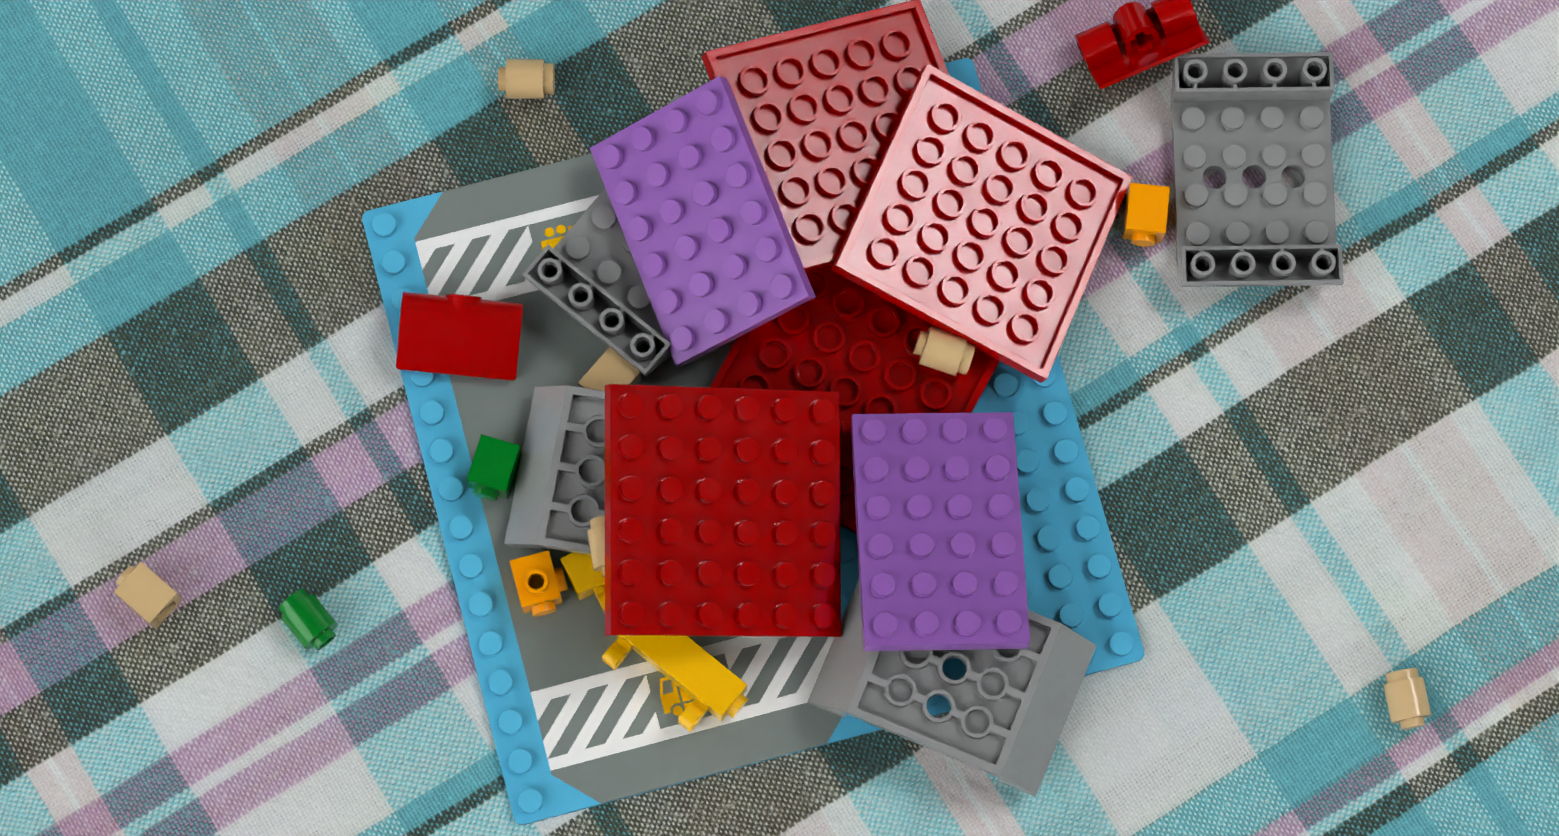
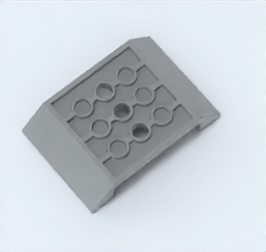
[1170,52,1344,287]
[522,94,681,376]
[504,385,605,555]
[807,579,1097,797]

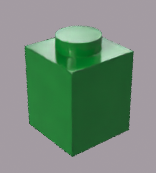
[467,434,522,501]

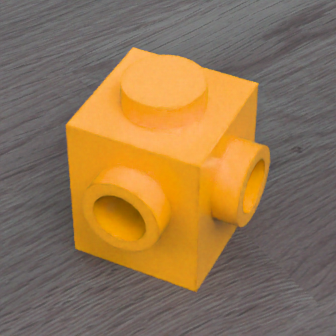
[509,550,568,617]

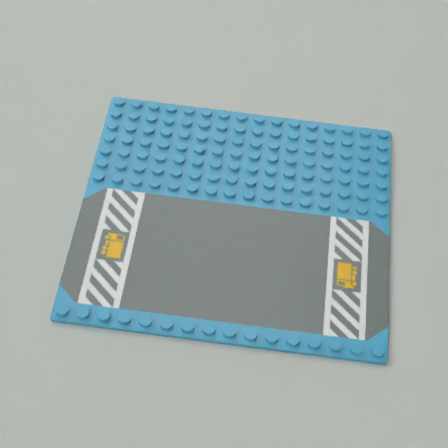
[362,58,1144,825]

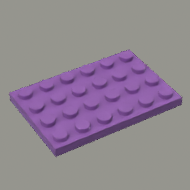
[590,76,816,366]
[850,412,1030,651]

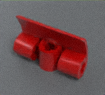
[1074,0,1210,89]
[396,292,524,381]

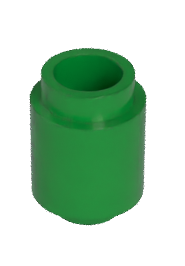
[278,589,338,650]

